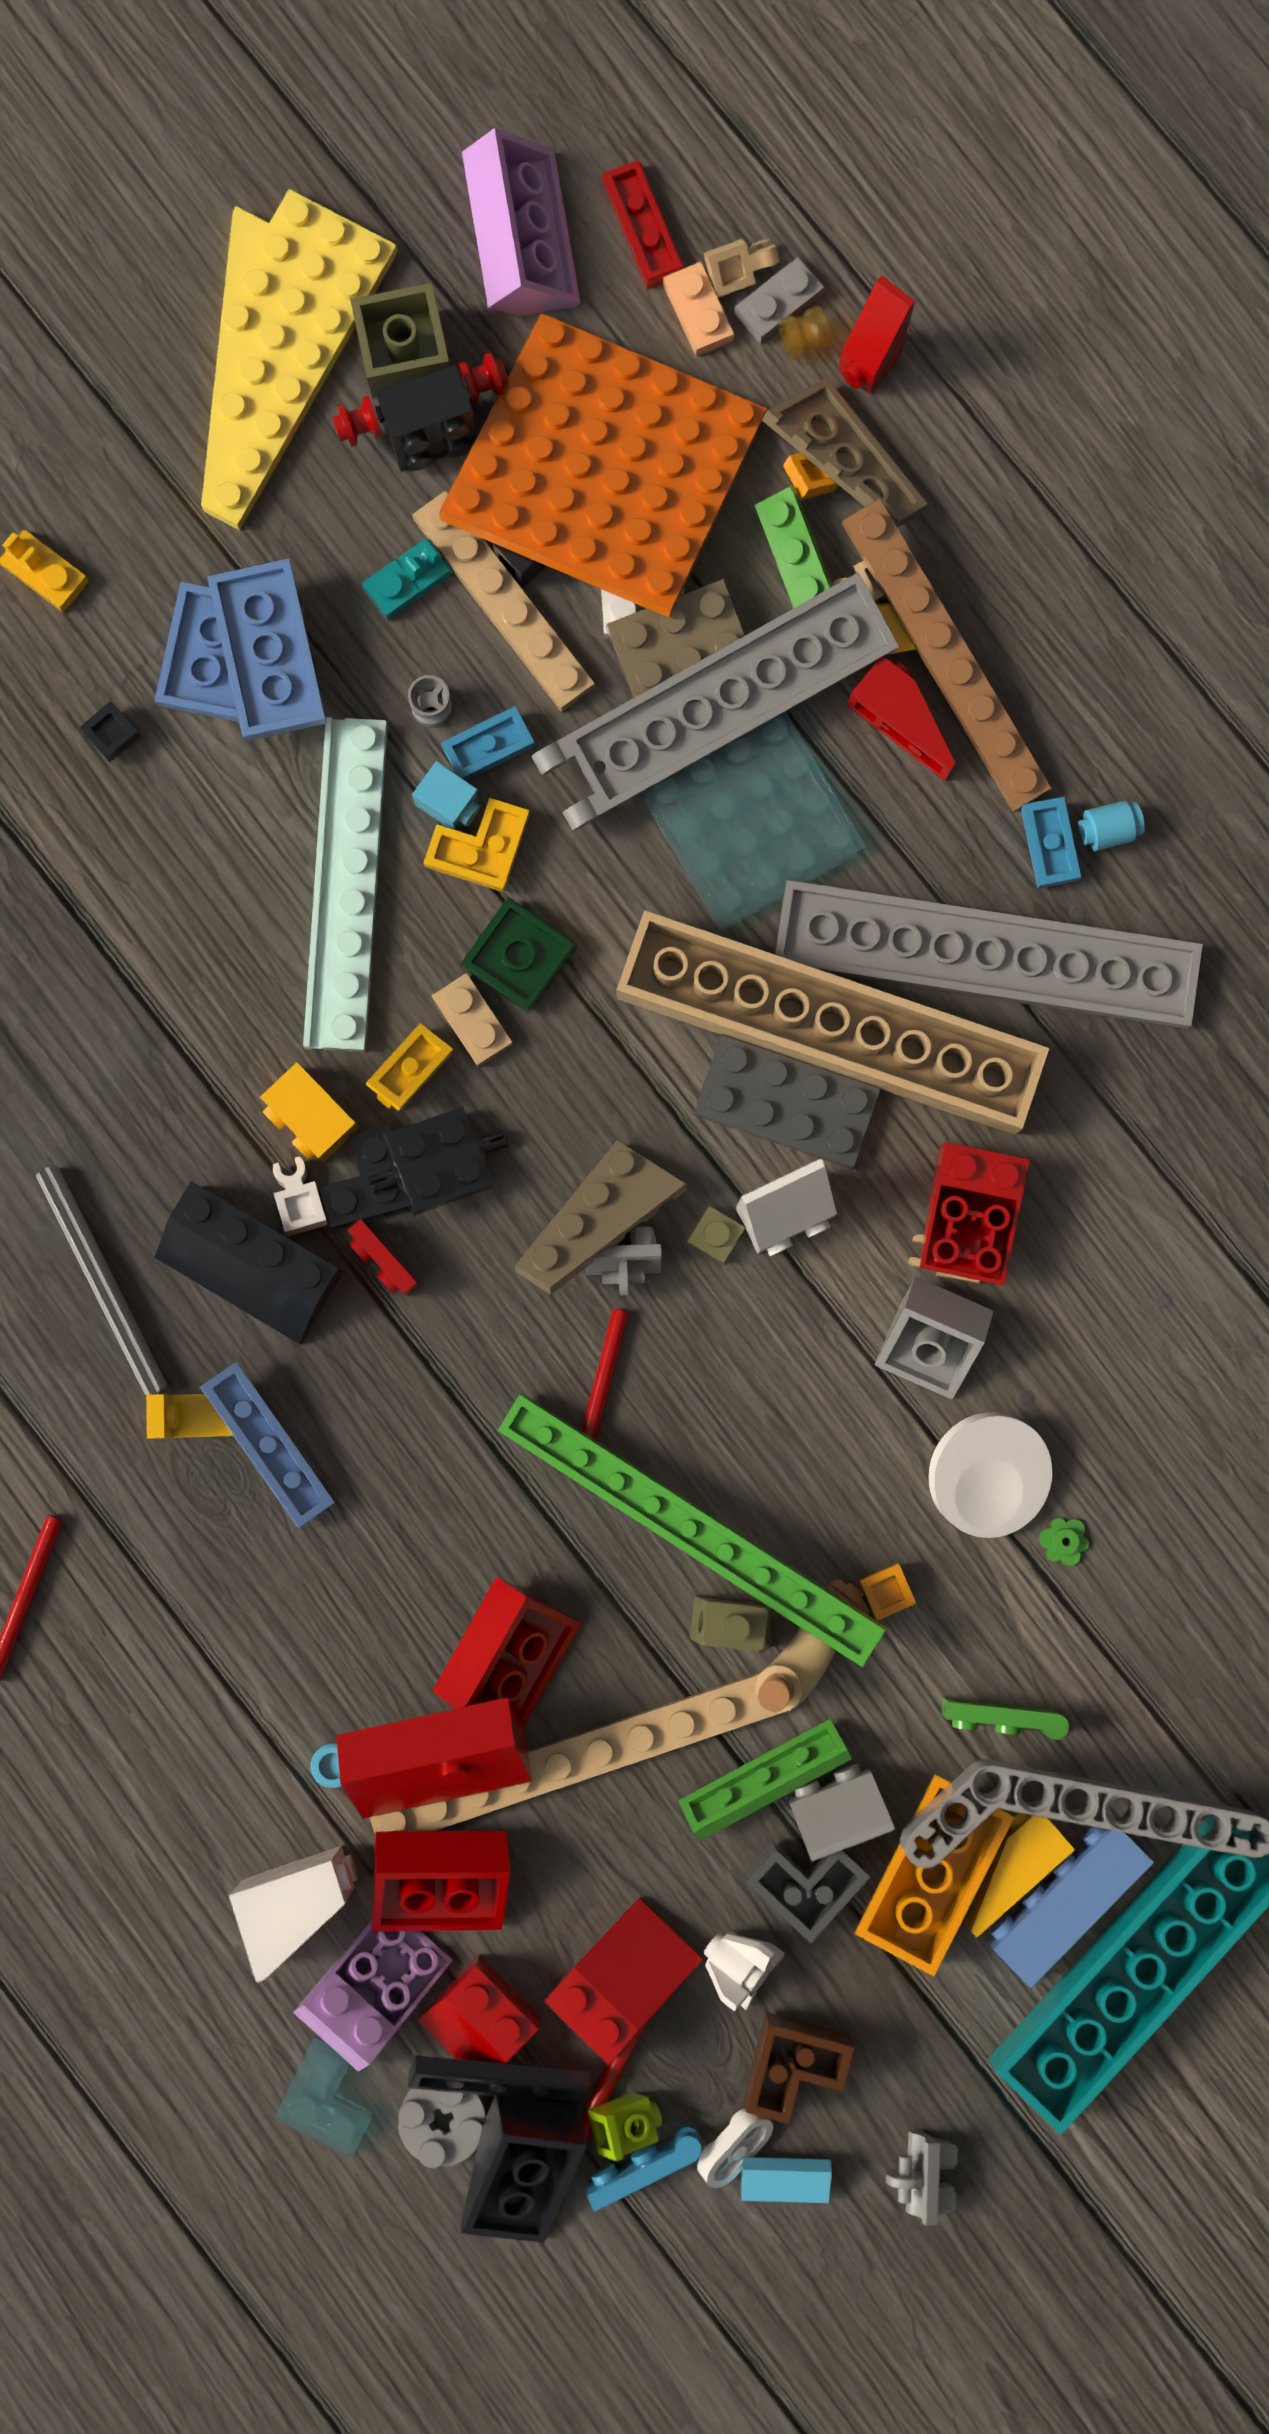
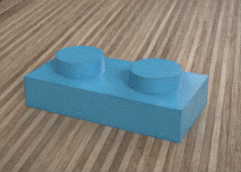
[441,706,535,781]
[1021,797,1081,889]

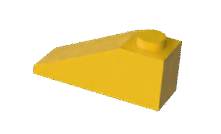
[965,1811,1075,1938]

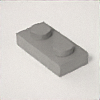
[734,257,824,344]

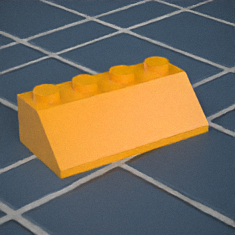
[855,1774,1014,1976]

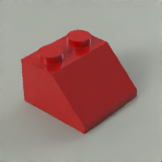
[417,1955,540,2063]

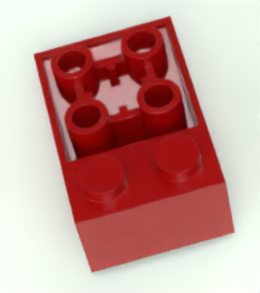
[919,1142,1030,1286]

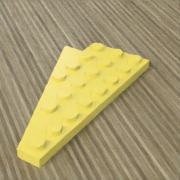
[201,189,398,530]

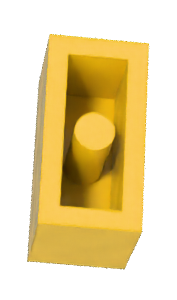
[260,1062,360,1163]

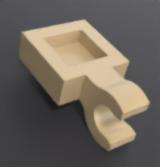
[703,239,780,297]

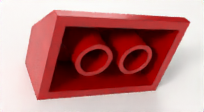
[432,1577,582,1728]
[371,1830,510,1932]

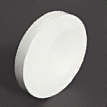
[929,1412,1052,1538]

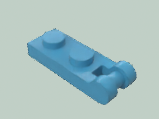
[587,2123,702,2212]

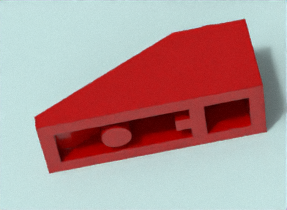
[838,275,915,394]
[847,656,956,781]

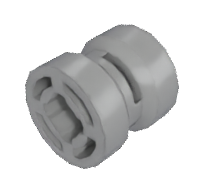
[408,675,453,728]

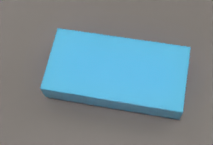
[741,2157,832,2203]

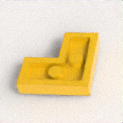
[423,798,530,892]

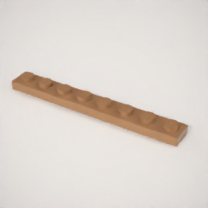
[842,498,1051,811]

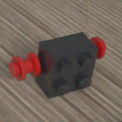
[332,353,509,472]

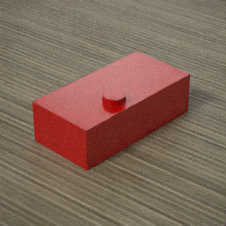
[336,1697,532,1819]

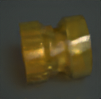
[778,306,831,360]

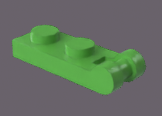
[942,1697,1069,1740]

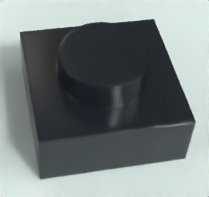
[79,701,141,763]

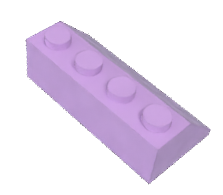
[462,128,580,317]

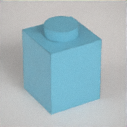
[412,761,481,831]

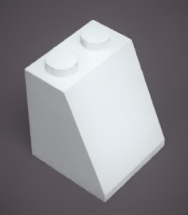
[229,1845,358,1982]

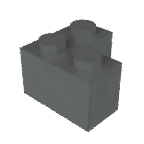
[743,1840,870,1943]

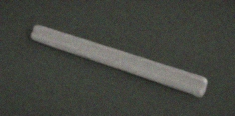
[36,1165,167,1395]

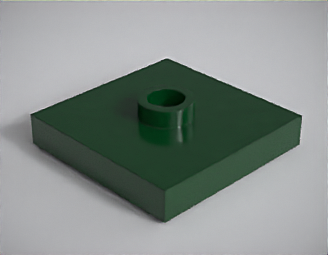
[460,897,577,1014]

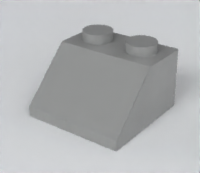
[875,1276,993,1399]
[787,1764,895,1861]

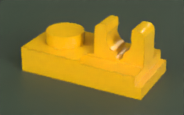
[0,530,89,613]
[366,1023,453,1111]

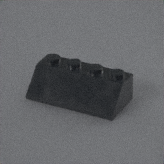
[154,1181,344,1344]

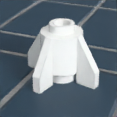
[704,1931,785,2011]

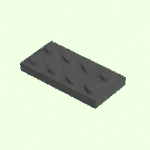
[693,1034,881,1169]

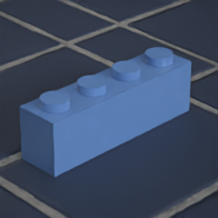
[987,1826,1154,1988]

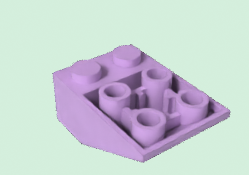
[293,1921,452,2071]

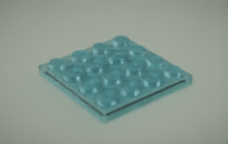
[640,712,866,932]

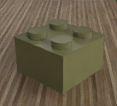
[350,282,450,399]

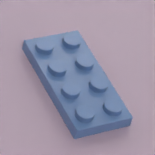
[207,558,327,742]

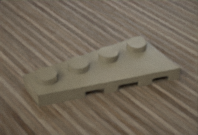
[762,377,928,528]
[515,1141,686,1295]

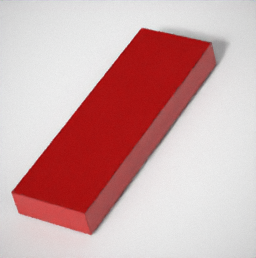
[602,159,684,289]

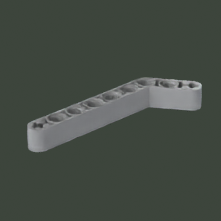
[900,1760,1269,1868]

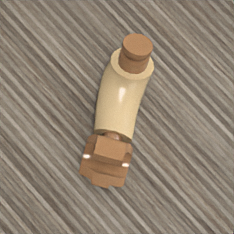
[755,1579,870,1713]

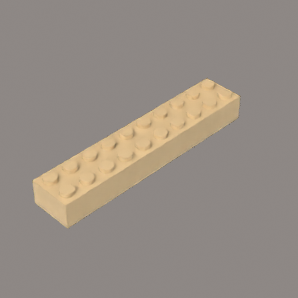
[616,910,1049,1135]

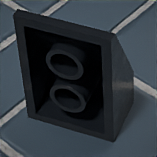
[460,2094,587,2243]

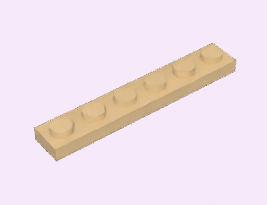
[412,490,595,712]

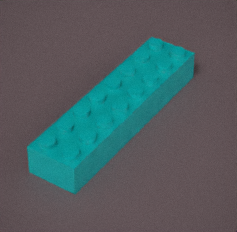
[988,1802,1269,2135]

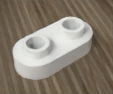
[697,2108,773,2188]

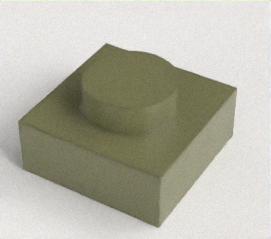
[687,1206,745,1264]

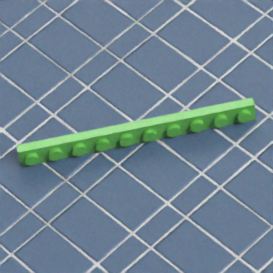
[497,1394,887,1667]

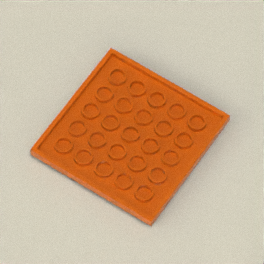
[439,313,767,618]

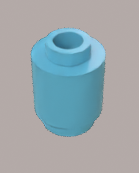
[1078,801,1145,851]

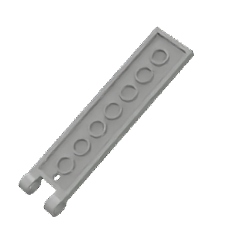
[531,572,899,831]

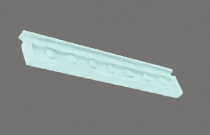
[303,717,388,1052]

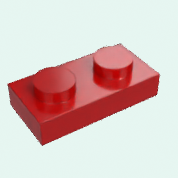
[348,1219,420,1296]

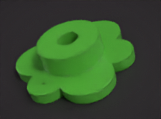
[1039,1518,1089,1566]

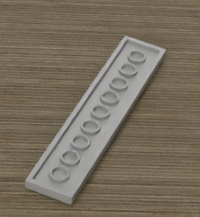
[775,880,1203,1029]

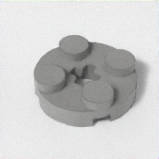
[398,2089,486,2168]

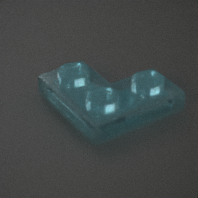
[274,2034,373,2158]

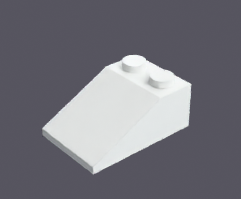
[736,1159,837,1257]

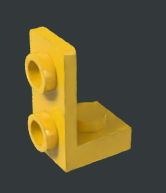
[146,1394,233,1438]

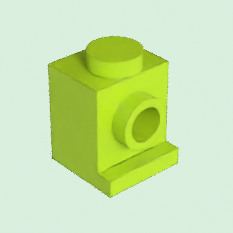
[588,2092,662,2161]

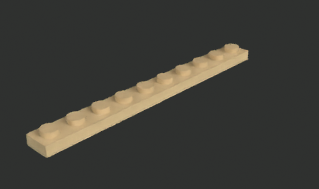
[370,1672,780,1833]

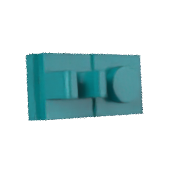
[362,538,454,621]

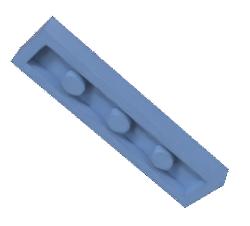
[199,1362,335,1528]

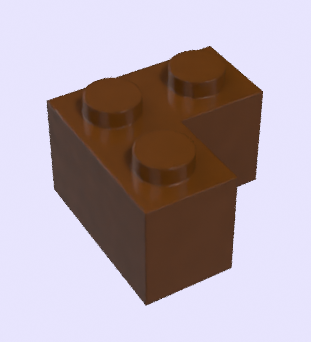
[743,2011,854,2124]

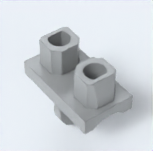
[585,1227,661,1296]
[886,2130,958,2226]

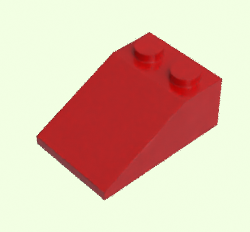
[544,1898,703,2065]

